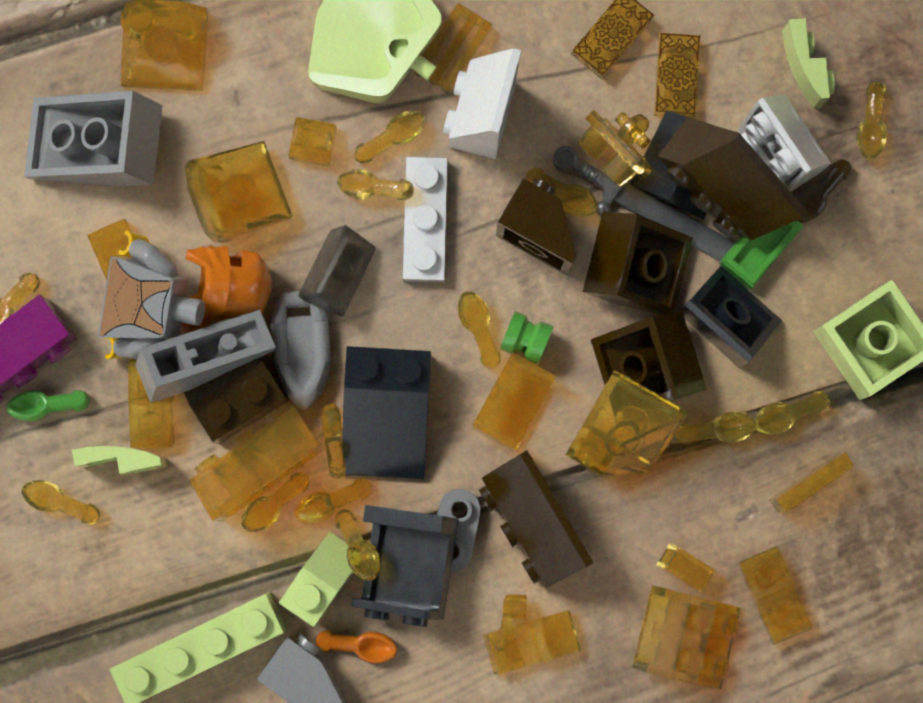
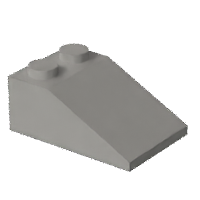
[24,91,163,187]

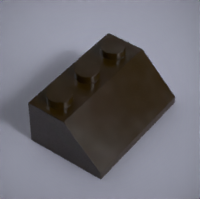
[657,117,808,240]
[479,450,594,588]

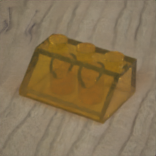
[190,406,326,522]

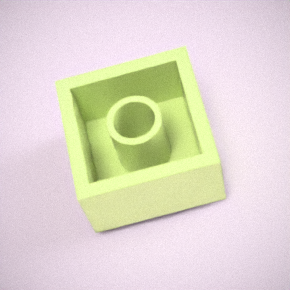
[813,280,923,400]

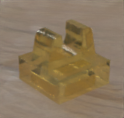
[288,117,337,167]

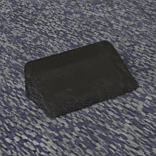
[298,225,377,317]

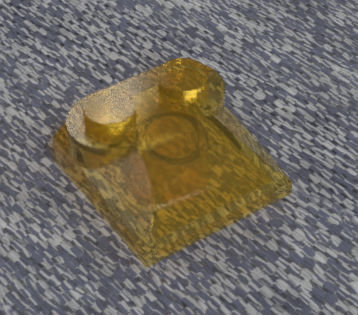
[121,0,209,91]
[185,141,293,243]

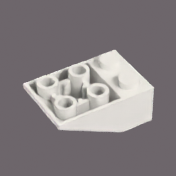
[737,94,831,192]

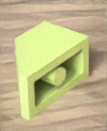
[279,532,364,627]

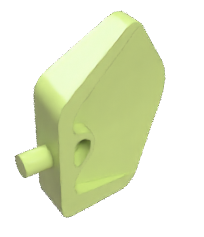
[308,0,441,104]

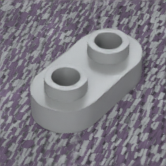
[437,489,480,572]

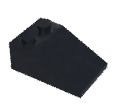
[341,346,432,479]

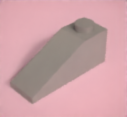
[136,310,276,403]
[257,634,347,703]

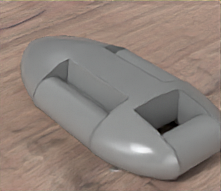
[270,290,331,410]

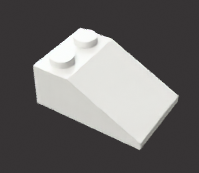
[443,48,521,160]

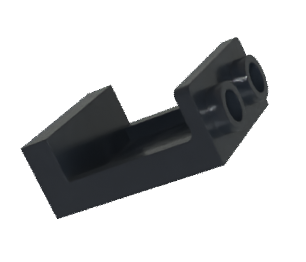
[351,505,458,627]

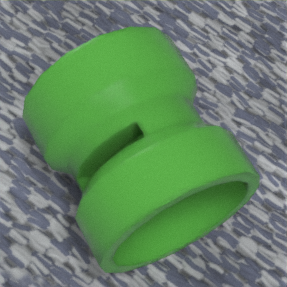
[500,311,553,364]

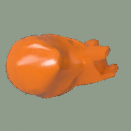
[178,245,272,336]

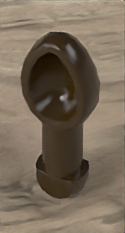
[796,159,852,223]

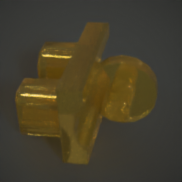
[578,110,654,186]

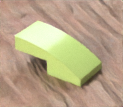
[72,446,168,475]

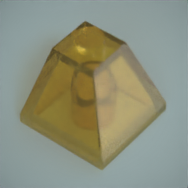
[565,370,688,476]

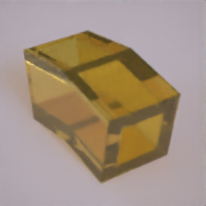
[656,543,716,593]

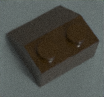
[496,178,577,276]
[582,212,693,314]
[590,310,707,418]
[184,356,289,444]

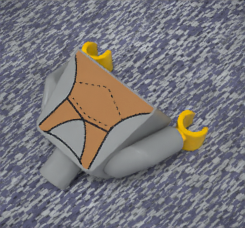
[98,231,205,359]

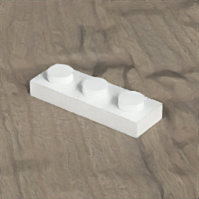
[403,157,447,282]

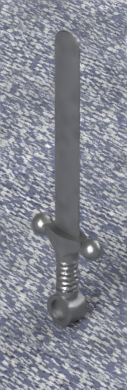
[552,146,736,261]

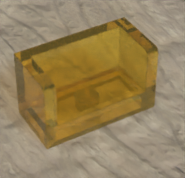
[472,352,556,452]

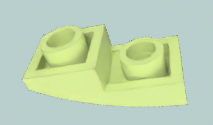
[782,18,835,108]

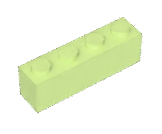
[109,592,288,703]

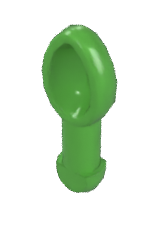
[6,390,90,422]

